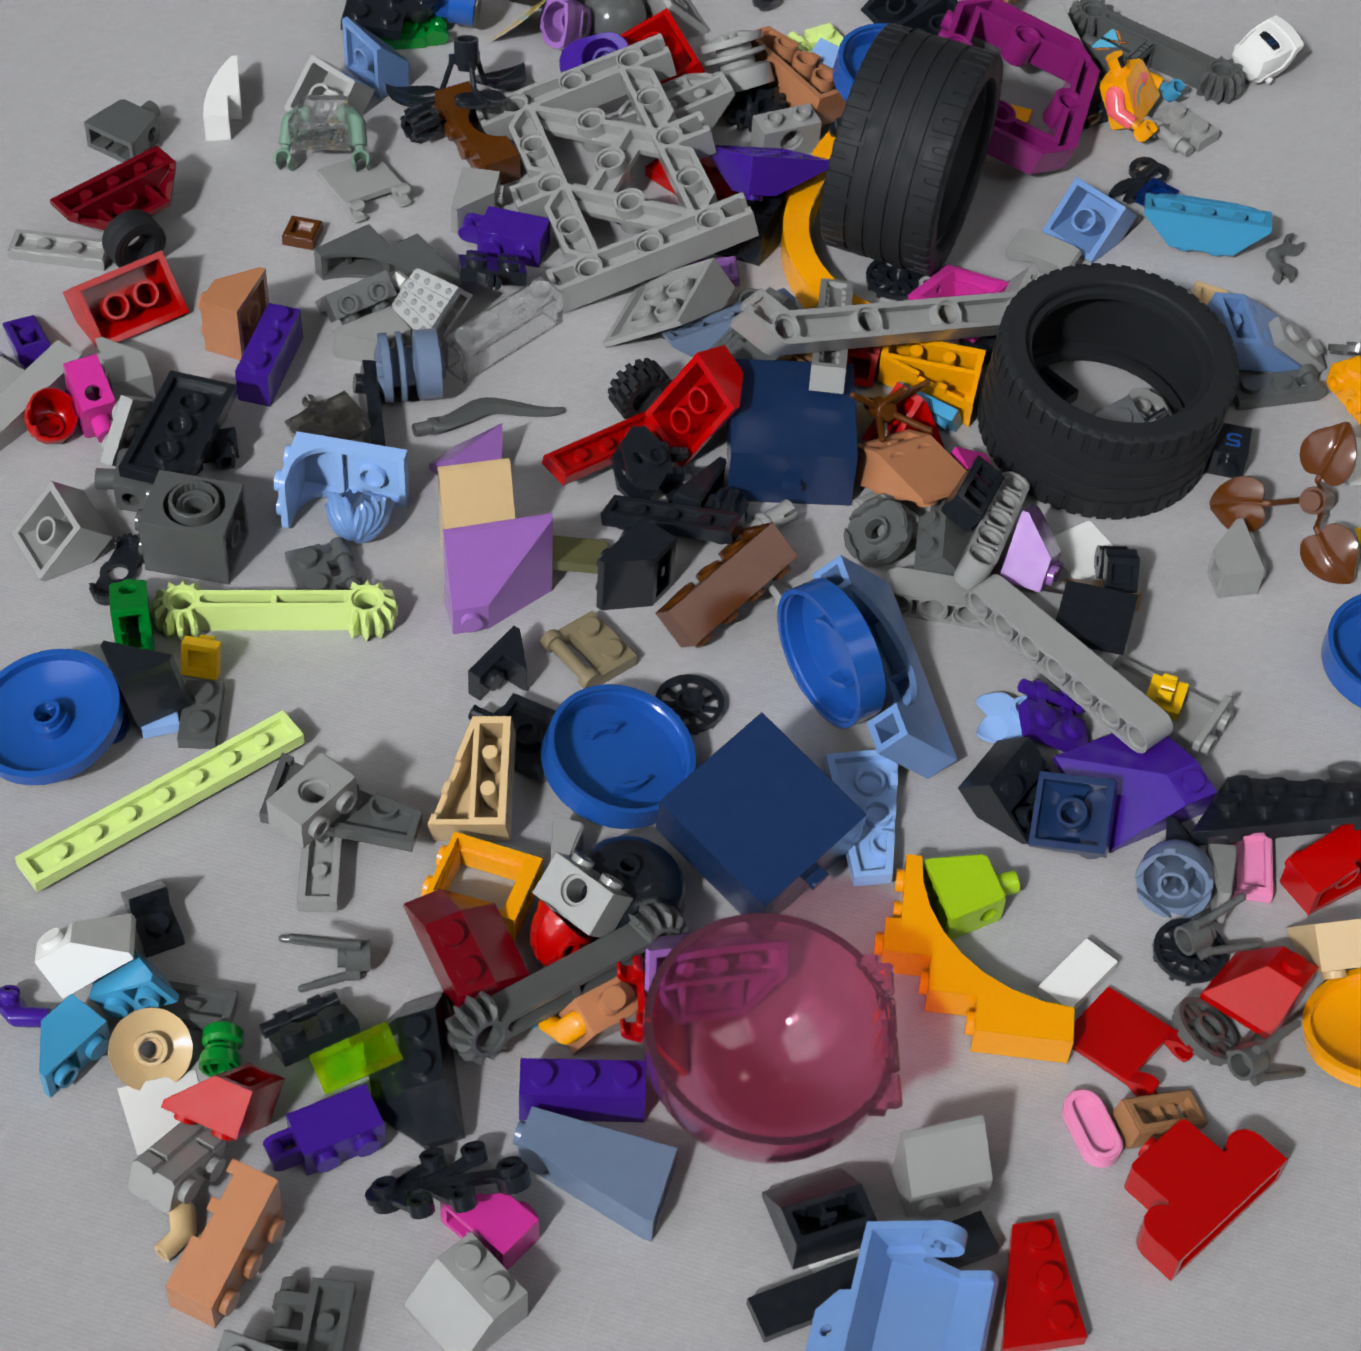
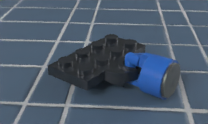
[340,0,482,41]

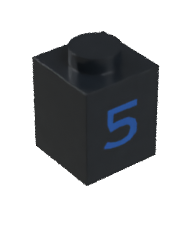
[1207,423,1252,478]

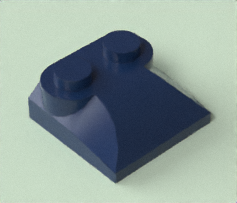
[1028,771,1117,859]

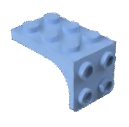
[274,431,410,529]

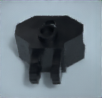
[611,426,693,500]

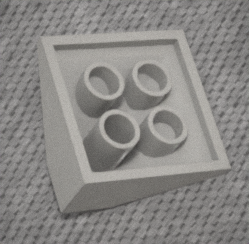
[603,257,735,348]

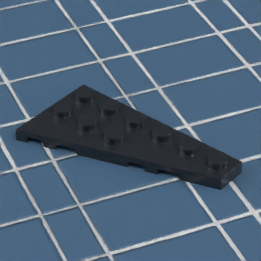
[1191,775,1361,846]

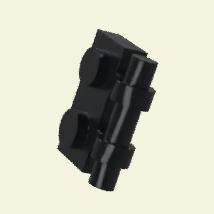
[259,992,362,1067]

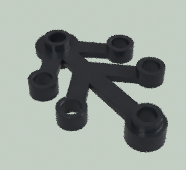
[365,1141,532,1219]

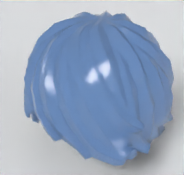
[324,488,396,543]

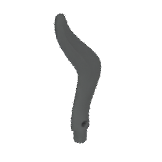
[412,397,565,437]

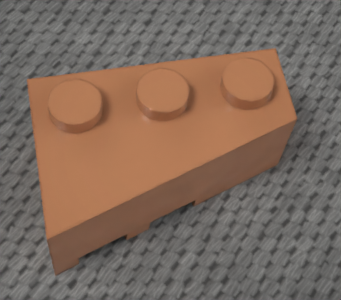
[165,1158,286,1328]

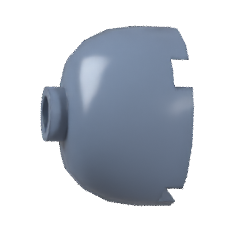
[1135,839,1215,918]

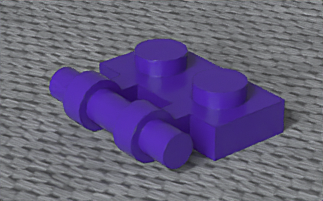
[1017,679,1088,752]

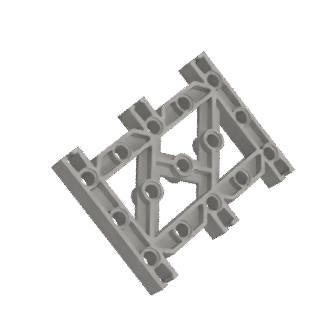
[475,33,759,314]

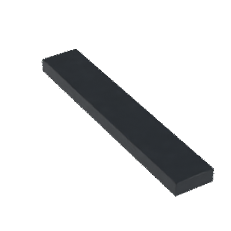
[746,1210,1000,1343]

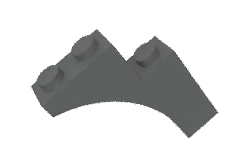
[314,224,462,288]

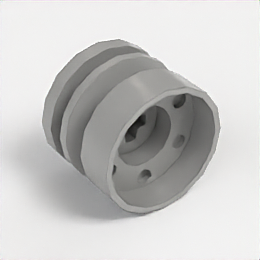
[700,29,775,93]

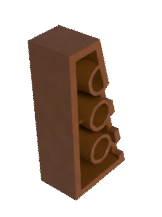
[655,522,798,648]

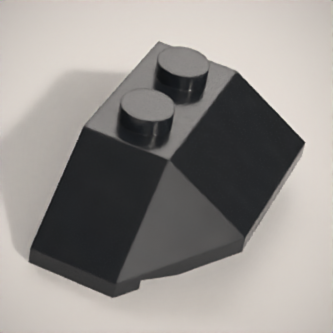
[365,991,465,1149]

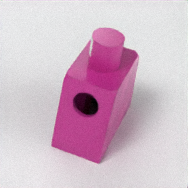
[63,354,116,443]

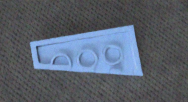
[825,749,898,887]

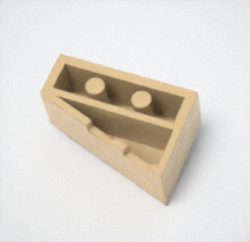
[427,716,516,841]

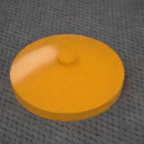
[1302,967,1361,1088]

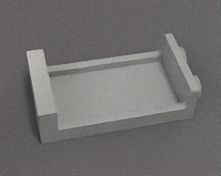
[1083,643,1233,761]

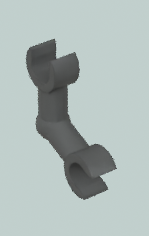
[1266,233,1305,285]

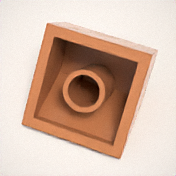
[198,267,269,360]

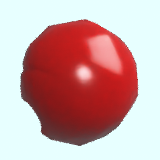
[24,388,79,444]

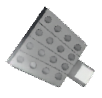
[390,268,473,346]

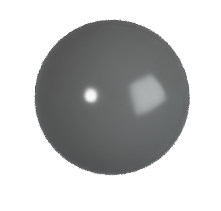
[584,0,647,36]

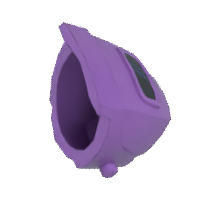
[539,0,592,49]

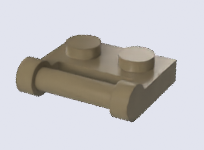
[540,610,637,689]

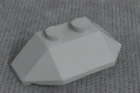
[610,71,735,130]

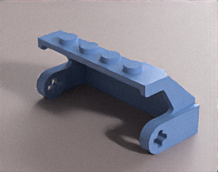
[805,1220,999,1351]

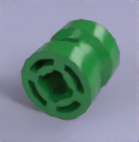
[199,1022,244,1077]

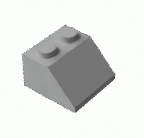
[283,54,375,138]
[11,481,113,582]
[892,1115,993,1218]
[404,1232,528,1351]

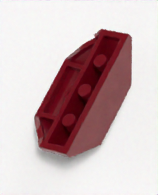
[50,145,177,232]
[403,889,529,1014]

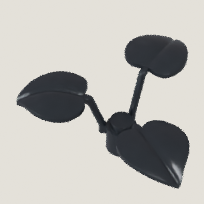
[386,35,526,109]

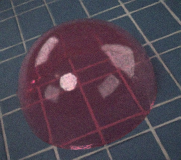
[642,913,903,1164]

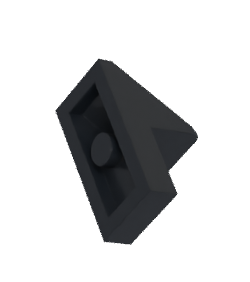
[468,626,527,700]
[121,879,185,958]

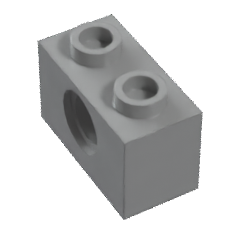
[750,103,822,154]
[266,752,358,849]
[532,851,633,938]

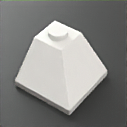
[34,913,136,999]

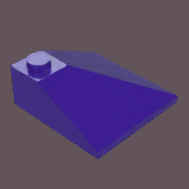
[708,145,829,201]
[1053,733,1217,853]

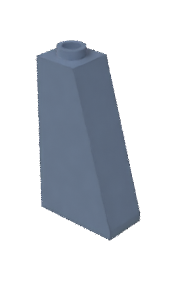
[513,1106,678,1241]

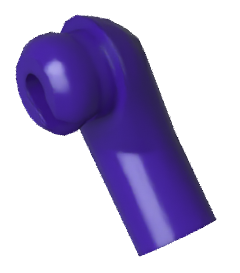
[0,985,51,1028]

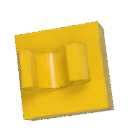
[181,634,222,681]
[1146,673,1189,721]

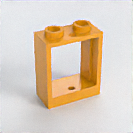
[421,831,543,942]

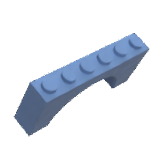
[812,555,958,779]

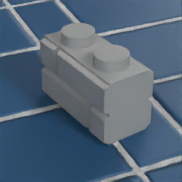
[127,1122,226,1214]

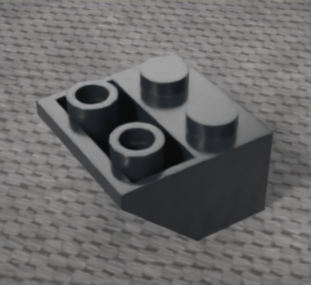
[595,518,677,610]
[958,737,1052,844]
[762,1168,878,1270]

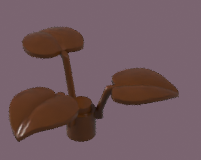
[1209,422,1359,584]

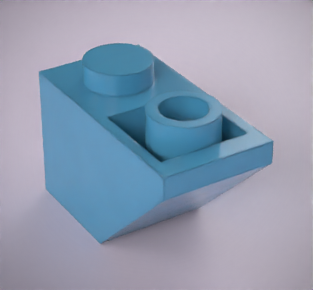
[89,950,179,1018]
[39,994,110,1098]

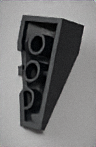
[714,190,788,266]

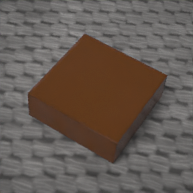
[282,216,323,251]

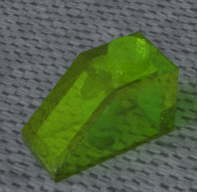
[309,1021,403,1095]

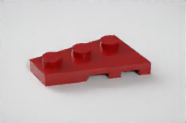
[1000,1218,1087,1351]

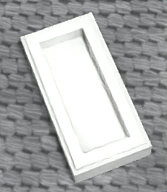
[1036,938,1118,1011]

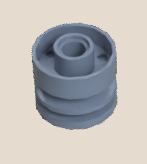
[374,328,446,403]

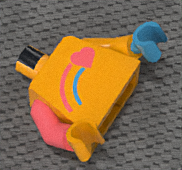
[1099,50,1185,142]

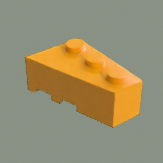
[878,341,986,427]

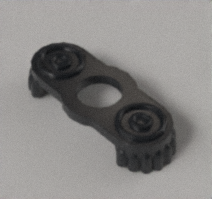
[89,533,143,606]

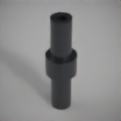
[1083,101,1108,129]

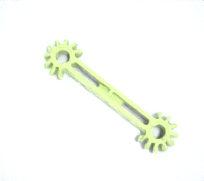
[151,579,398,642]

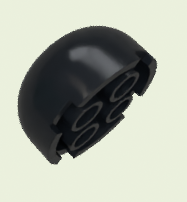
[582,836,686,943]

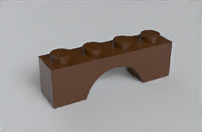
[432,81,521,185]

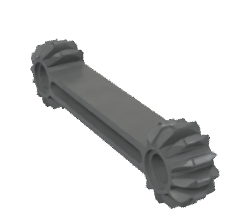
[1067,0,1245,104]
[444,900,690,1065]

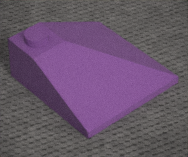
[443,513,553,634]

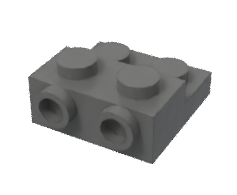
[315,270,397,325]

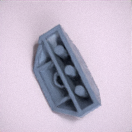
[662,288,796,357]

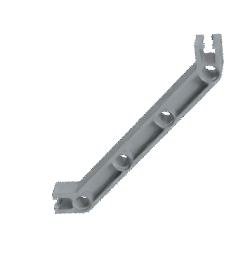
[729,267,1038,356]

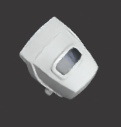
[1232,15,1304,84]

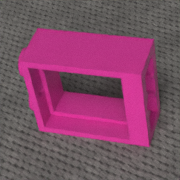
[908,264,1009,342]

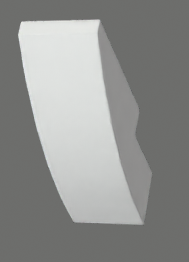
[203,55,242,141]

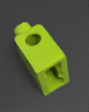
[923,854,1020,940]

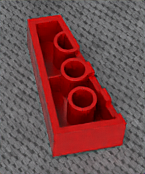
[1279,824,1361,916]

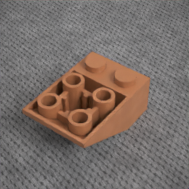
[856,429,966,507]

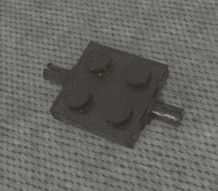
[284,390,372,440]

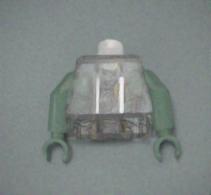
[273,90,372,172]

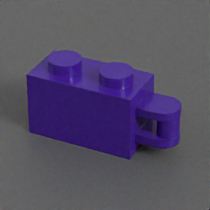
[458,206,550,268]
[263,1084,386,1176]

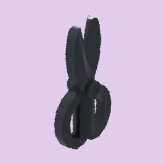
[1109,156,1170,203]

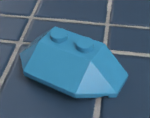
[1144,193,1272,256]

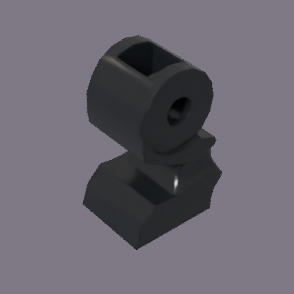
[1094,545,1140,593]

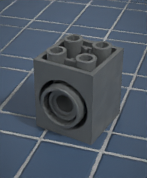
[134,470,249,584]

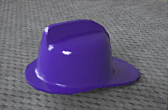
[559,32,629,73]

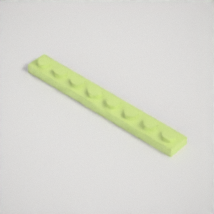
[15,710,305,892]

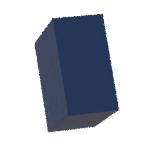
[727,359,858,506]
[656,712,867,932]

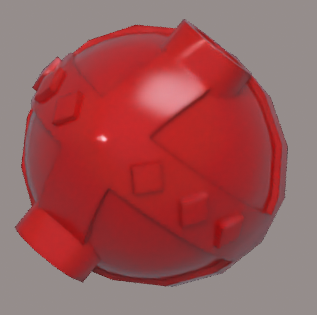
[530,899,593,967]

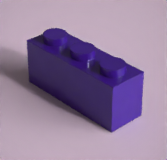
[235,303,303,407]
[519,1058,646,1123]

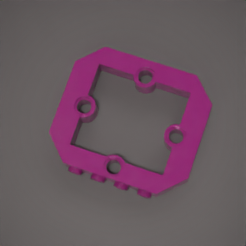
[937,0,1100,175]

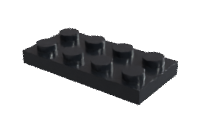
[118,370,237,484]

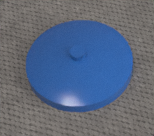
[0,649,124,786]

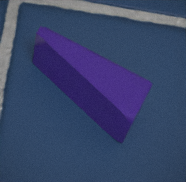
[2,315,51,369]

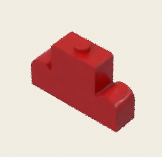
[1124,1119,1288,1281]

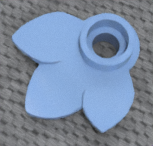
[976,692,1034,743]

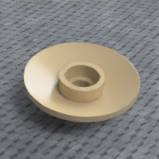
[108,1008,193,1091]

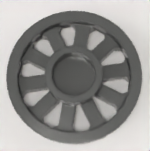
[1172,997,1239,1066]

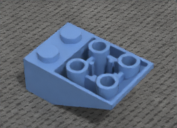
[1207,292,1302,372]

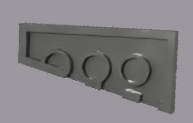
[259,752,422,852]

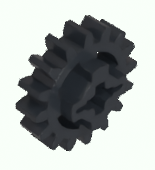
[721,83,787,132]

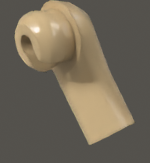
[154,1201,197,1262]

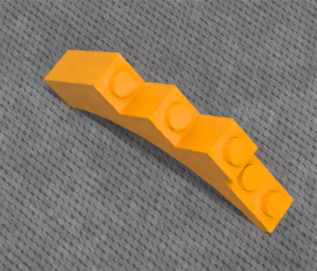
[873,854,1075,1063]

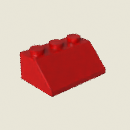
[620,8,705,84]
[63,250,189,347]
[645,345,744,467]

